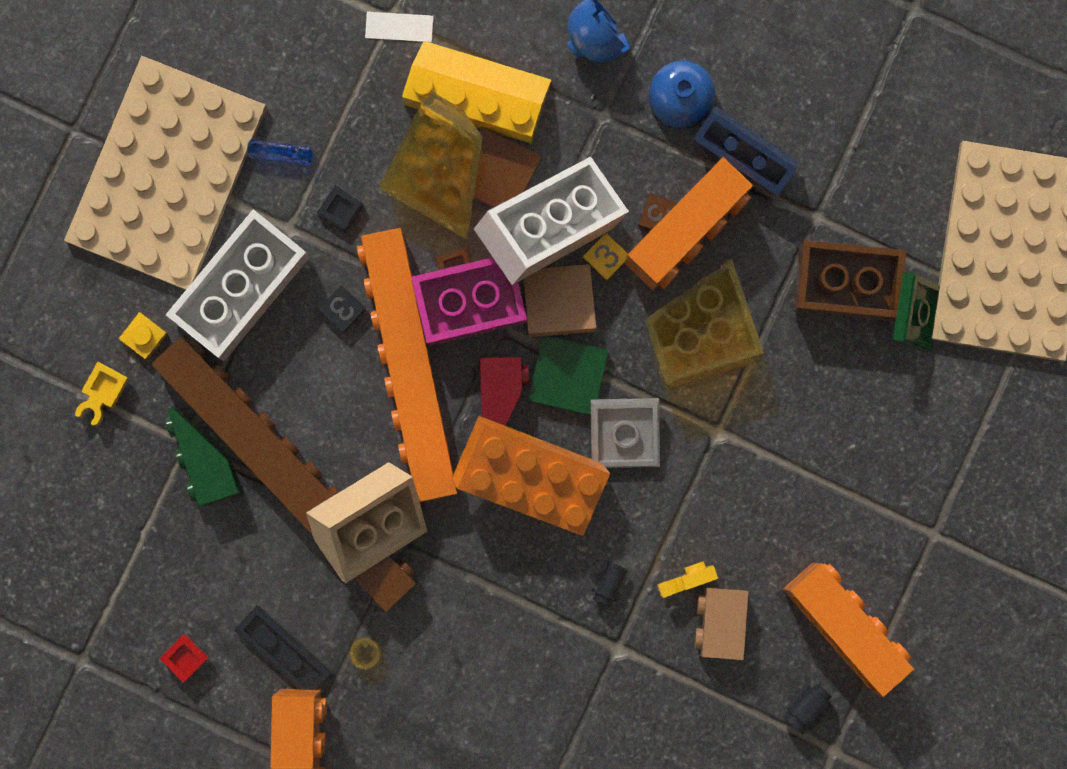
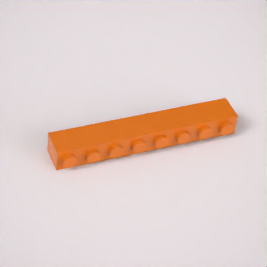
[357,228,458,503]

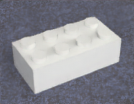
[474,157,629,285]
[166,209,310,361]

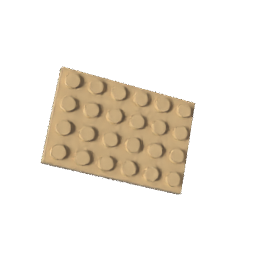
[64,55,267,290]
[932,141,1067,362]

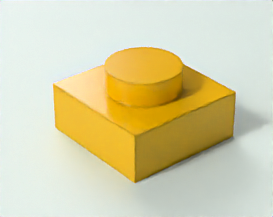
[119,312,168,360]

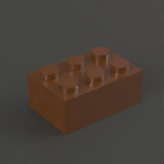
[793,240,906,322]

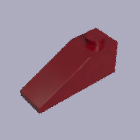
[480,357,529,426]

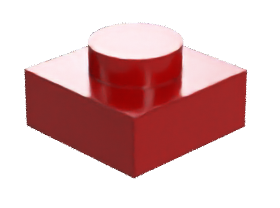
[160,634,210,683]

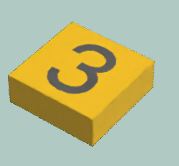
[582,233,628,281]

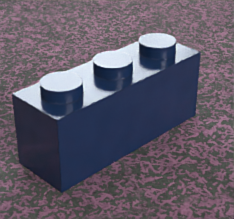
[694,106,799,196]

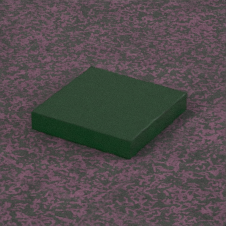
[893,272,940,352]
[528,336,608,416]

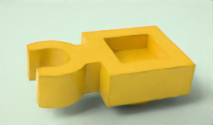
[75,362,130,426]
[657,561,718,598]

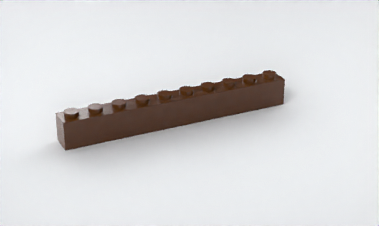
[151,336,417,612]

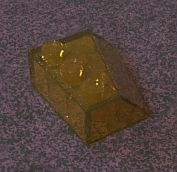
[378,92,483,239]
[645,258,764,391]

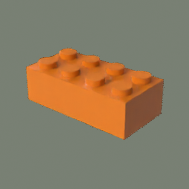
[624,157,753,291]
[452,416,610,536]
[782,563,914,697]
[270,689,327,769]

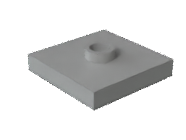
[591,398,660,468]

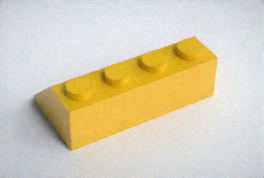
[402,41,551,144]

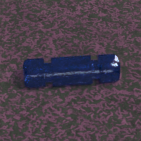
[247,139,314,165]

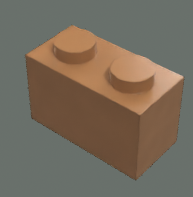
[694,587,748,660]

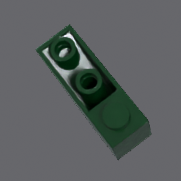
[165,407,242,507]

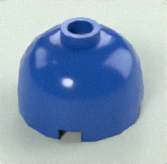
[567,0,631,64]
[648,60,716,129]

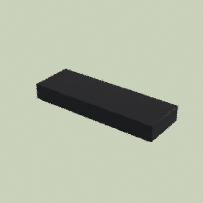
[234,605,333,690]

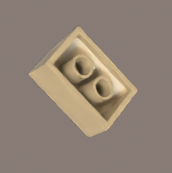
[306,462,427,583]

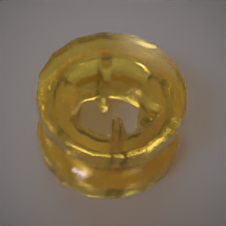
[349,638,383,669]

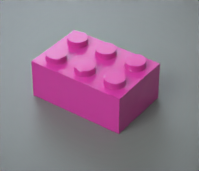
[411,258,527,347]

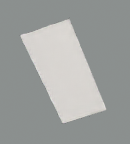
[365,12,433,42]

